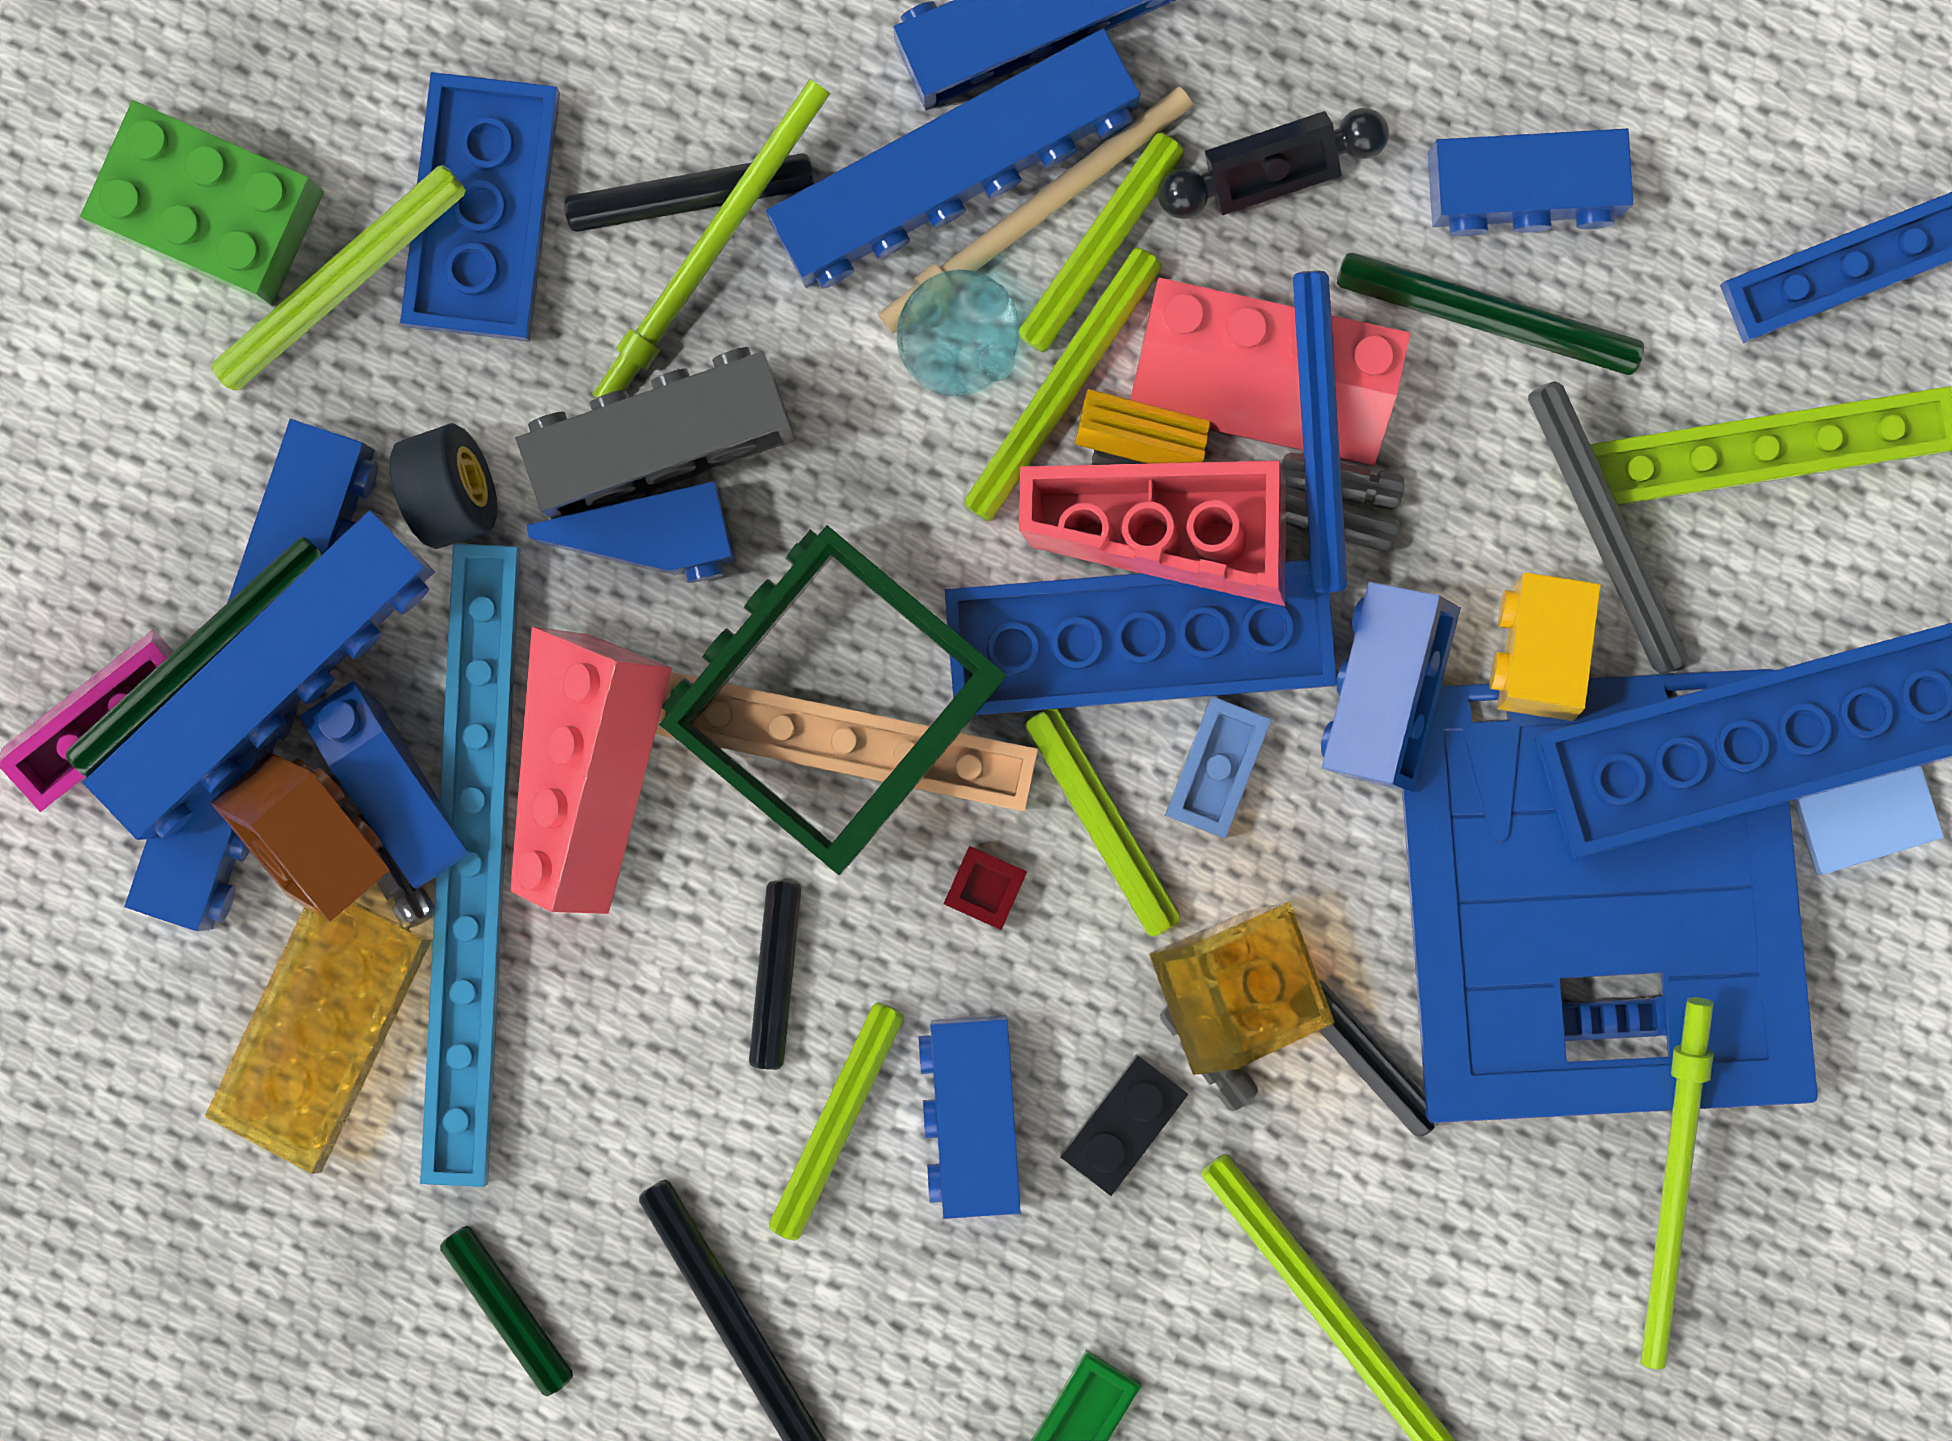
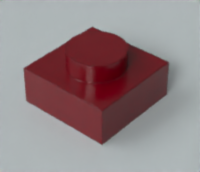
[943,846,1027,930]

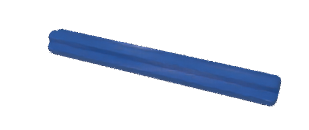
[1293,270,1347,593]

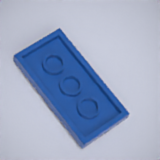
[400,72,560,342]

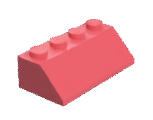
[1130,277,1411,467]

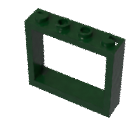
[659,525,1007,875]

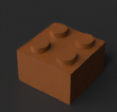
[210,752,390,922]

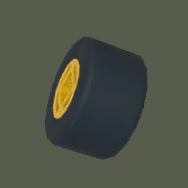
[390,423,497,549]

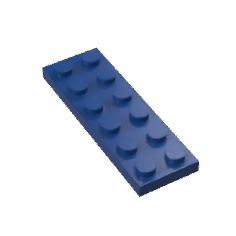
[944,560,1337,716]

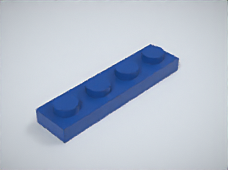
[1720,192,1952,343]

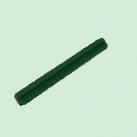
[1337,253,1644,375]
[66,537,323,777]

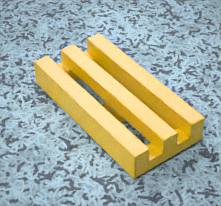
[1075,389,1210,464]

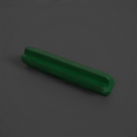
[440,1226,573,1397]

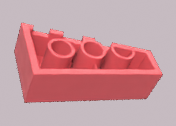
[1019,461,1286,606]
[510,627,672,914]

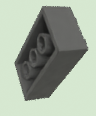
[515,347,796,519]

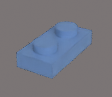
[1164,696,1272,839]

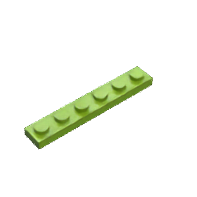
[1578,386,1952,512]

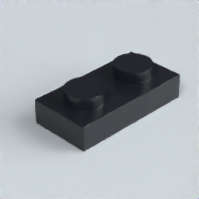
[1060,1054,1189,1196]

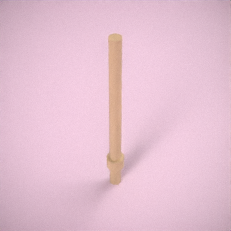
[877,86,1194,334]

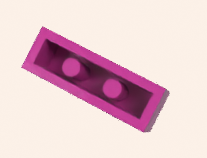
[0,628,174,812]

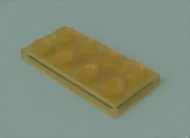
[204,901,432,1174]

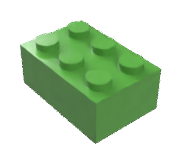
[80,100,324,306]

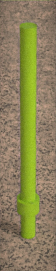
[592,79,831,398]
[1640,997,1714,1369]

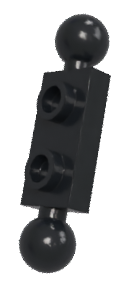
[1158,108,1389,219]

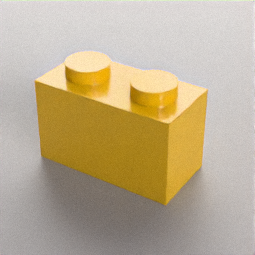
[1490,572,1601,721]

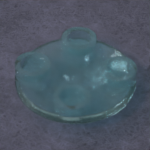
[897,269,1020,396]

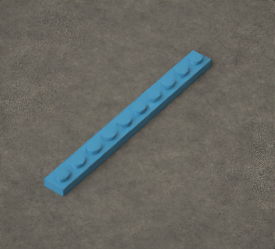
[420,544,521,1187]

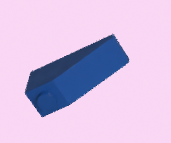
[526,481,736,583]
[300,680,470,889]

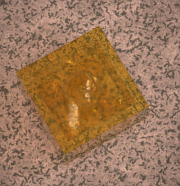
[1149,902,1334,1075]

